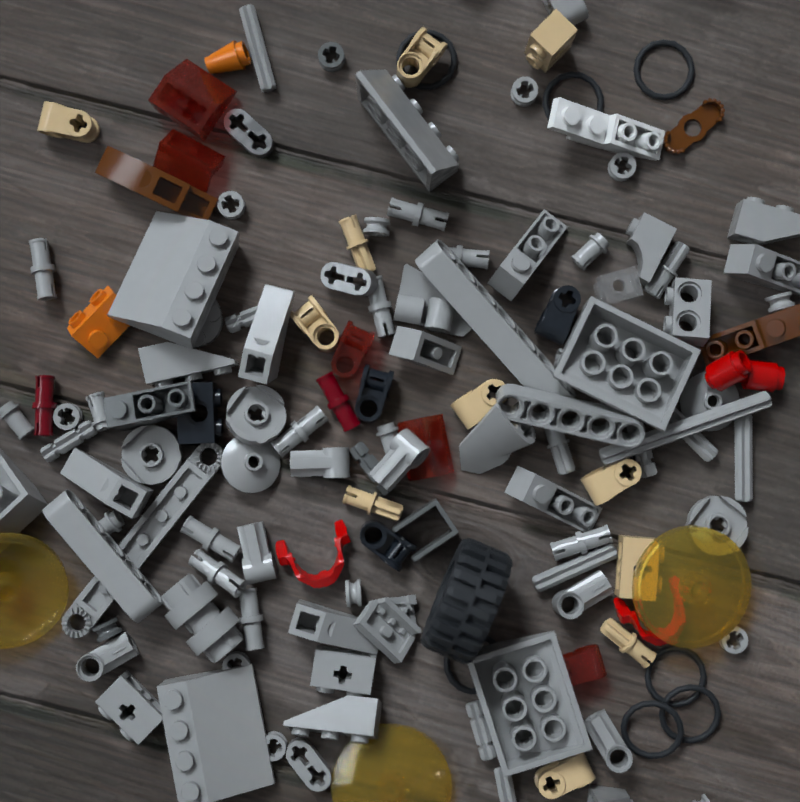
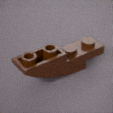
[95,146,218,220]
[699,304,800,366]

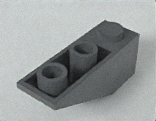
[103,381,196,431]

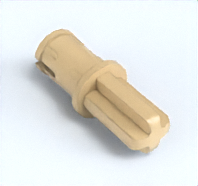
[338,214,376,272]
[342,485,403,521]
[600,618,656,668]

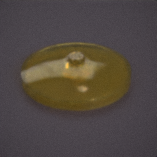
[632,525,751,648]
[0,533,69,649]
[331,724,452,802]

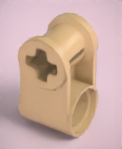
[396,26,448,88]
[37,101,100,143]
[290,295,341,353]
[450,379,507,430]
[580,458,642,506]
[534,752,596,799]

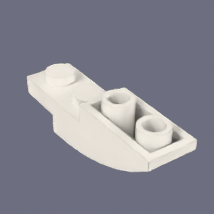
[547,97,665,161]

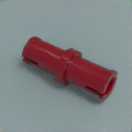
[316,371,361,433]
[32,375,57,437]

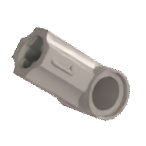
[369,428,430,492]
[290,447,350,478]
[237,521,278,585]
[552,570,614,619]
[76,631,139,682]
[584,709,633,773]

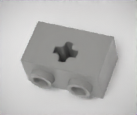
[310,644,376,697]
[95,670,163,745]

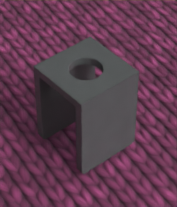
[392,497,459,562]

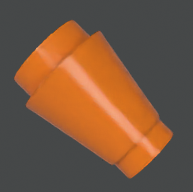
[204,40,251,75]

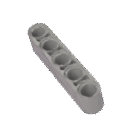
[496,384,645,448]
[42,489,163,623]

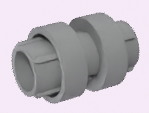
[161,574,243,663]

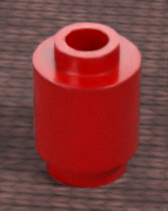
[705,350,753,391]
[740,360,785,393]

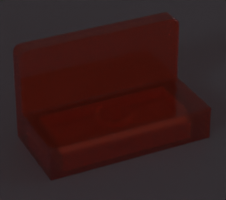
[153,129,225,193]
[397,414,454,481]

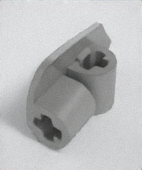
[394,264,472,337]
[459,403,536,474]

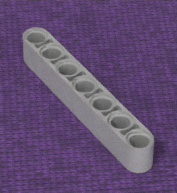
[415,239,576,410]

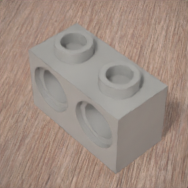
[663,277,712,347]

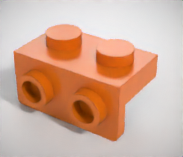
[67,286,130,358]

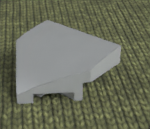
[353,594,422,664]

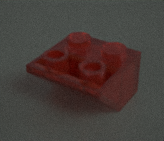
[148,59,237,141]

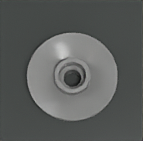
[679,372,740,431]
[221,438,281,493]

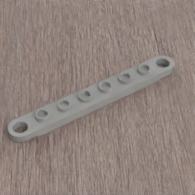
[61,443,223,638]

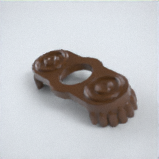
[663,98,725,155]

